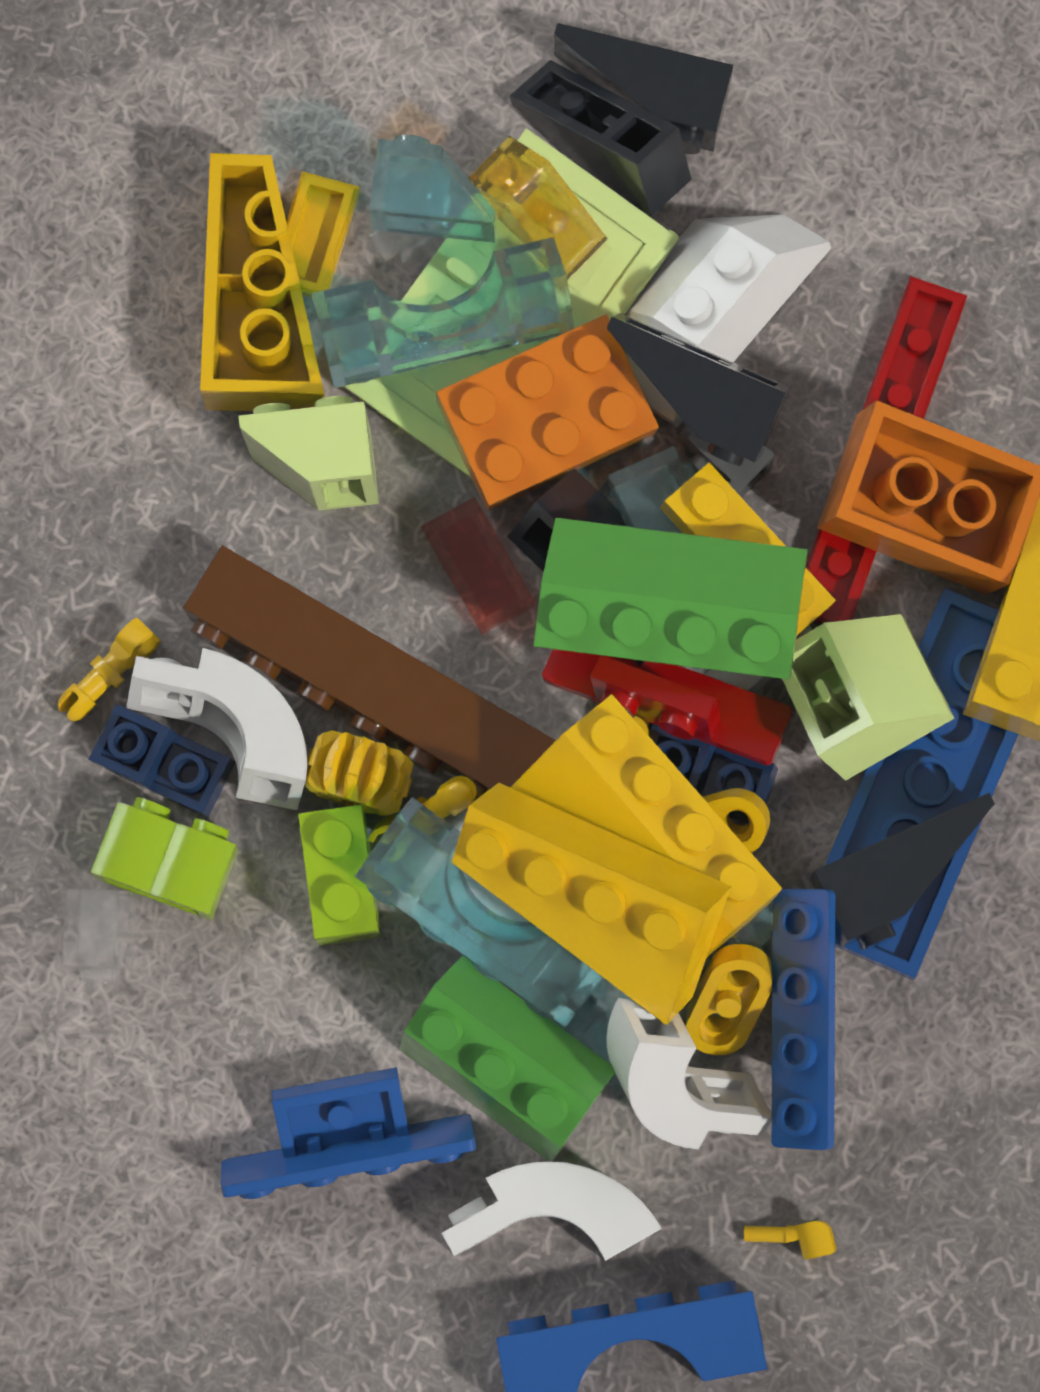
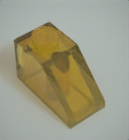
[467,135,608,280]

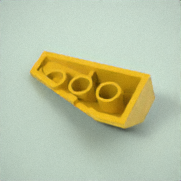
[963,496,1040,742]

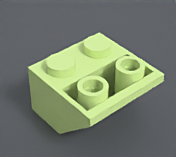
[239,396,379,511]
[782,614,954,781]

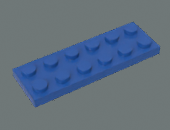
[824,587,1018,981]

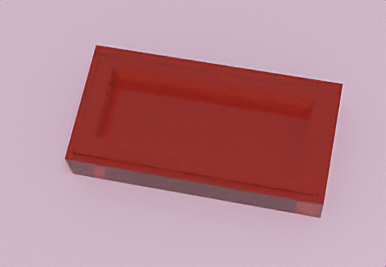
[421,497,535,635]

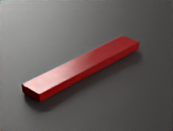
[806,276,968,625]

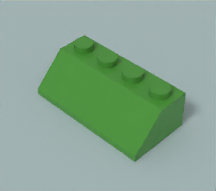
[534,518,808,680]

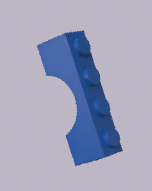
[496,1280,767,1392]

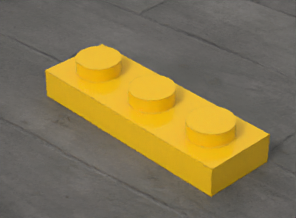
[660,463,836,637]

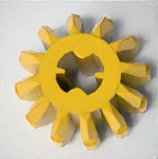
[305,730,414,816]

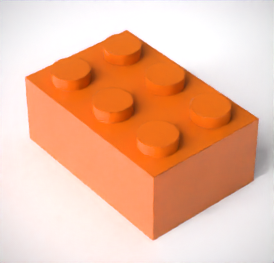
[436,314,659,512]
[817,400,1040,595]

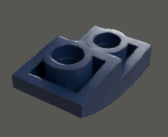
[88,704,235,818]
[649,724,778,824]

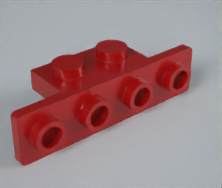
[542,649,793,765]

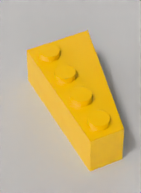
[200,153,325,412]
[451,783,732,1025]

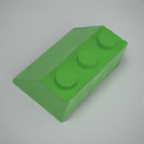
[399,955,615,1162]

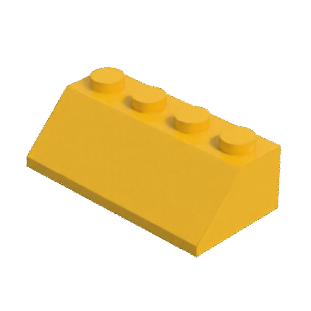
[510,694,782,957]

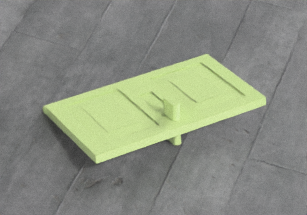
[341,128,679,478]

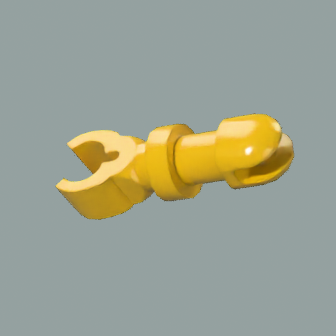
[57,617,161,722]
[368,776,477,862]

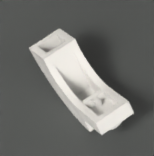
[126,648,307,810]
[607,998,771,1150]
[442,1161,662,1261]

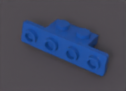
[771,889,836,1150]
[220,1067,476,1199]

